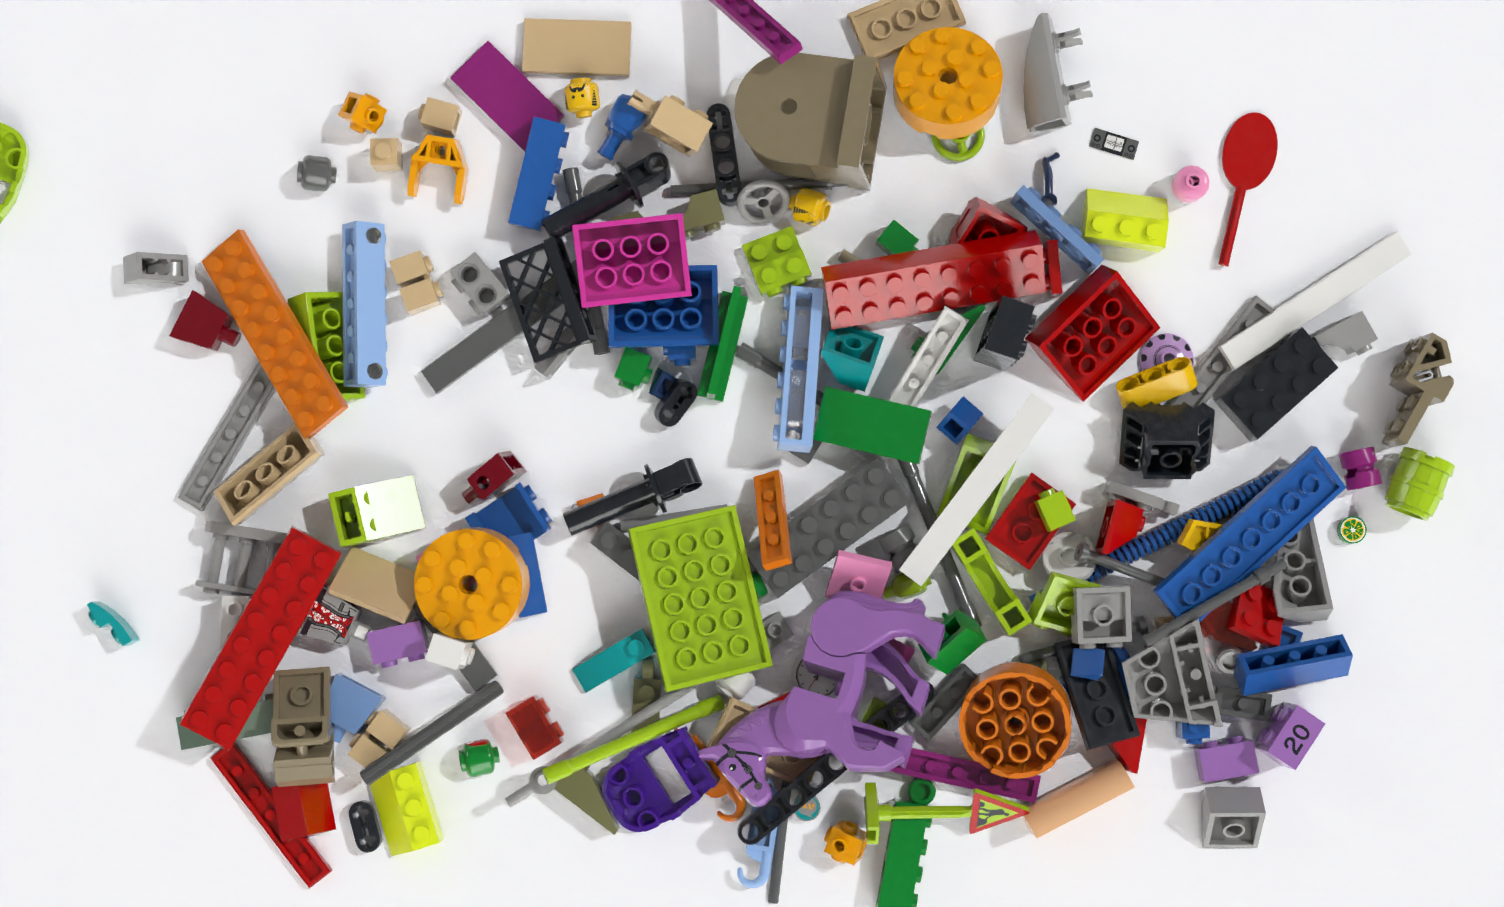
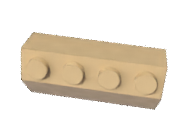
[213,424,325,526]

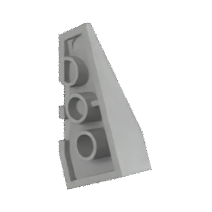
[1272,518,1334,623]

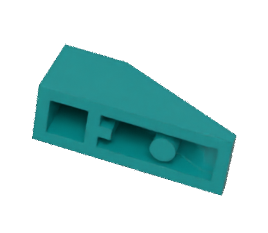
[572,628,656,693]

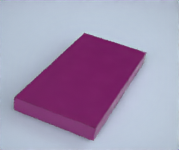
[450,41,565,152]

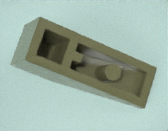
[554,765,619,835]

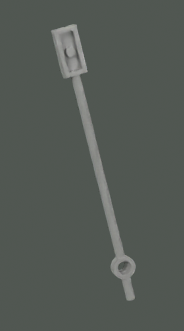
[505,611,794,808]

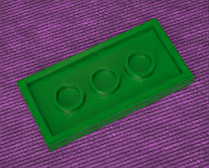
[813,386,932,464]

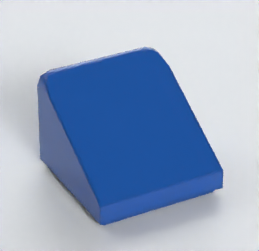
[1070,648,1105,680]

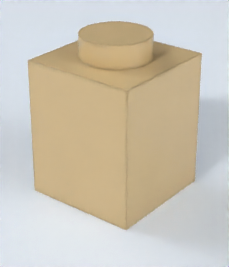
[418,97,462,137]
[370,138,403,172]

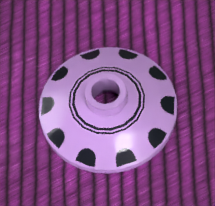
[1139,333,1194,371]

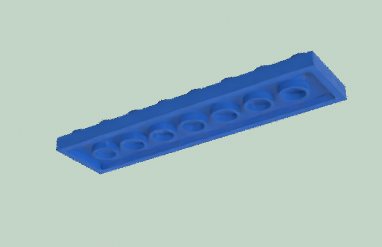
[1153,446,1347,622]

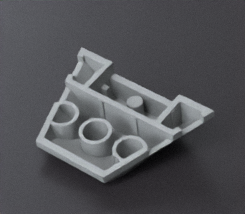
[1122,618,1223,727]

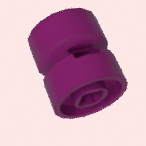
[1338,446,1383,491]

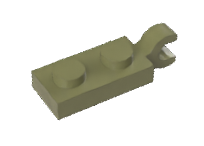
[631,659,662,732]

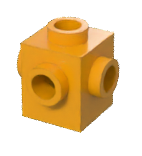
[337,91,387,134]
[824,820,867,866]

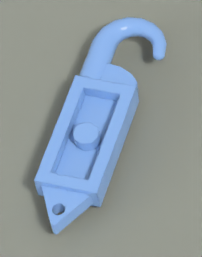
[737,778,779,888]

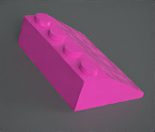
[572,213,692,308]

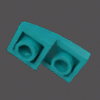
[87,601,140,646]

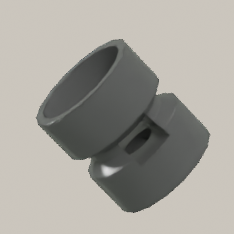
[878,524,918,574]

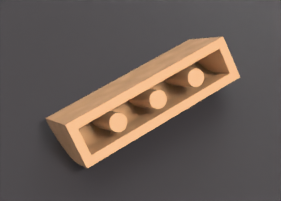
[1022,759,1135,839]

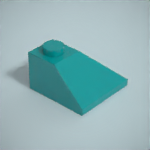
[821,326,884,392]

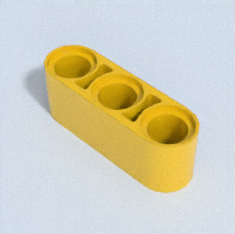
[1116,357,1198,409]

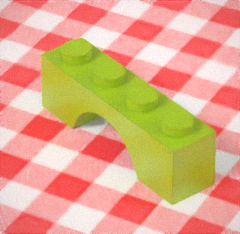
[951,528,1033,636]

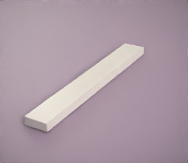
[1218,231,1412,370]
[899,393,1054,586]

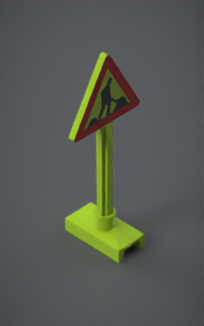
[864,782,1030,844]

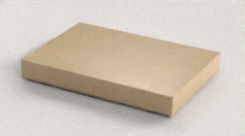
[328,546,417,624]

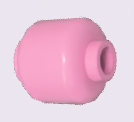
[1171,165,1210,203]

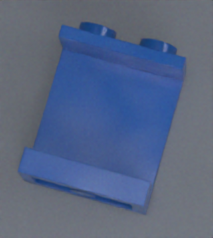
[465,482,552,540]

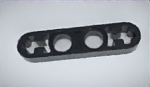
[706,103,742,207]

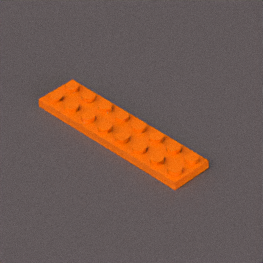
[201,229,349,439]

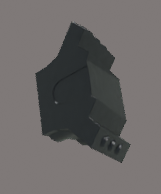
[1119,402,1215,479]

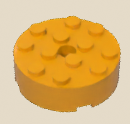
[893,27,1003,139]
[414,527,530,640]

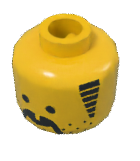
[564,78,600,119]
[789,188,831,226]

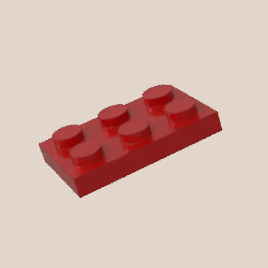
[984,472,1076,571]

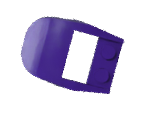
[602,726,720,832]

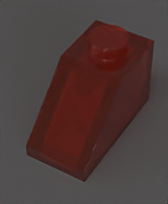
[1199,601,1257,651]

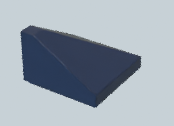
[649,367,682,400]

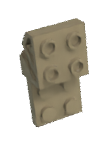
[1382,332,1454,448]
[271,667,335,787]

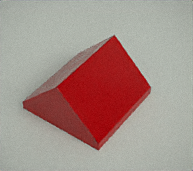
[271,783,337,842]

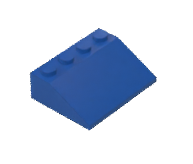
[608,265,719,348]

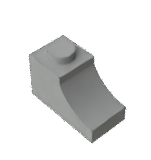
[123,252,189,285]
[1312,311,1378,356]

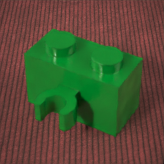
[918,609,987,675]

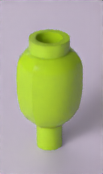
[883,572,932,599]

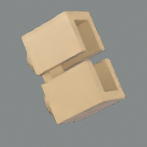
[389,250,443,315]
[347,708,411,768]

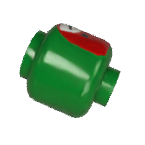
[458,739,500,777]

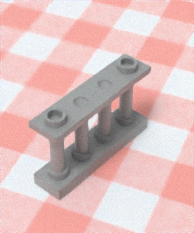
[195,521,320,595]

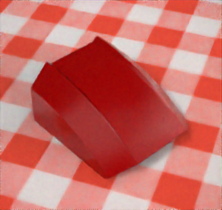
[948,197,1028,244]

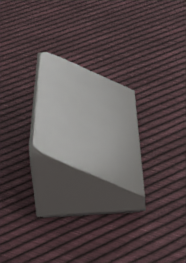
[534,327,576,380]

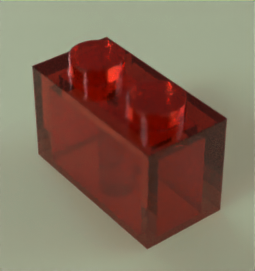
[505,695,565,761]

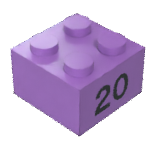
[1255,702,1326,770]

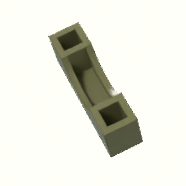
[612,189,725,240]

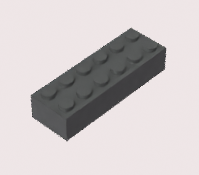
[747,457,911,598]

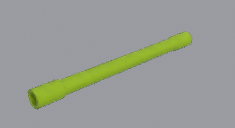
[542,694,725,785]

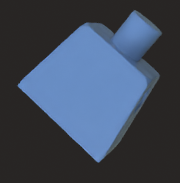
[331,673,386,743]

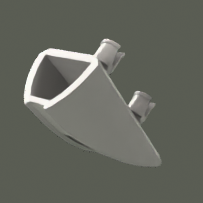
[1023,13,1093,132]

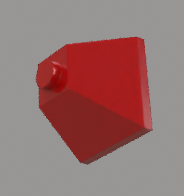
[1095,499,1146,555]

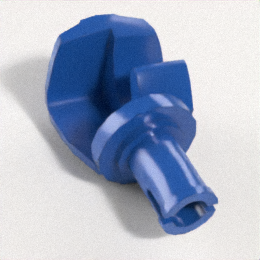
[597,94,647,161]

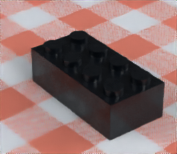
[973,296,1037,371]
[1214,327,1339,442]

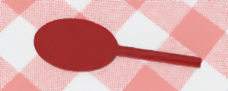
[1218,112,1278,267]

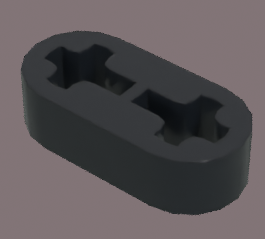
[654,379,698,427]
[348,800,382,853]

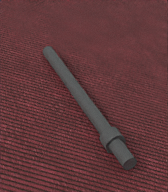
[1142,558,1288,647]

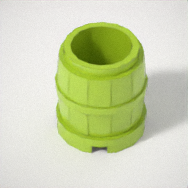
[1385,447,1455,521]

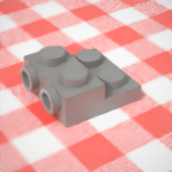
[1071,585,1132,649]

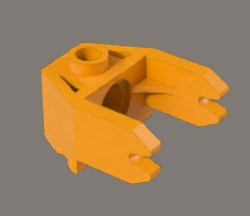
[407,134,469,204]

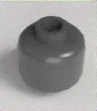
[297,155,337,192]

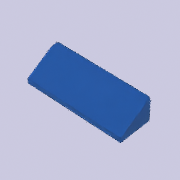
[507,532,548,618]

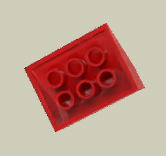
[1024,264,1161,402]

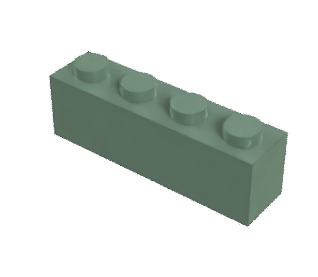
[176,693,273,750]

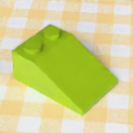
[937,433,1016,534]

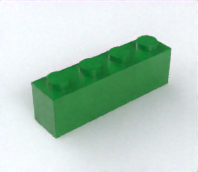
[875,798,932,907]

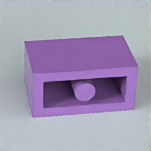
[366,620,430,669]
[1193,735,1259,783]

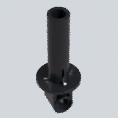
[541,152,671,238]
[563,458,703,536]

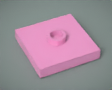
[825,550,892,598]

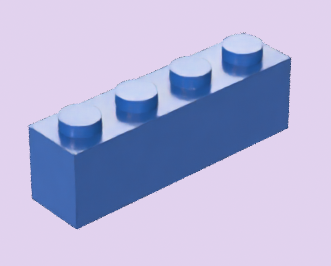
[508,116,569,232]
[1234,634,1353,696]

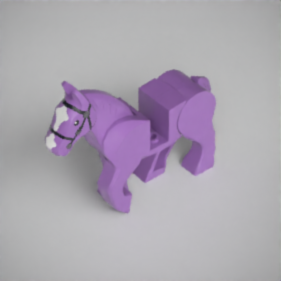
[698,590,945,807]

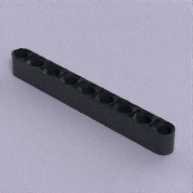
[737,680,935,845]

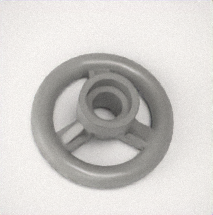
[736,179,790,224]

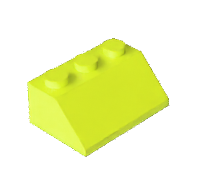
[1081,188,1169,252]
[370,760,444,856]

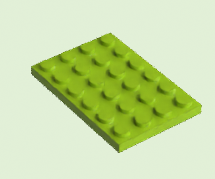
[628,505,773,692]

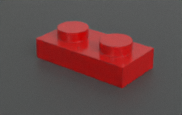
[1043,239,1063,298]

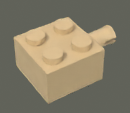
[627,89,713,157]

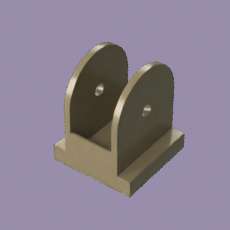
[734,53,887,191]

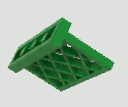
[697,286,749,402]

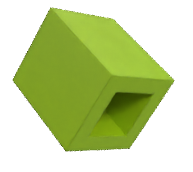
[1034,488,1076,532]

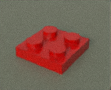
[1228,585,1284,648]

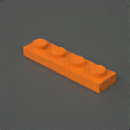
[753,469,792,571]

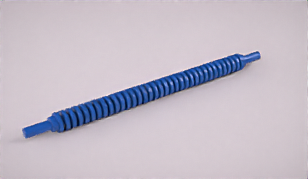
[1028,469,1284,604]

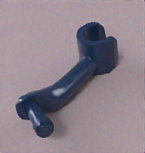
[1041,152,1060,205]

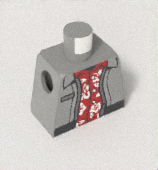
[299,586,371,646]

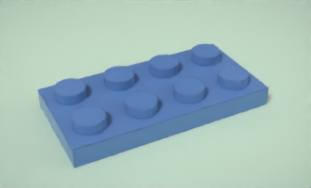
[1010,185,1104,275]

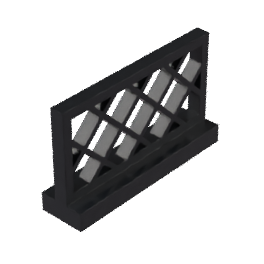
[499,236,598,363]

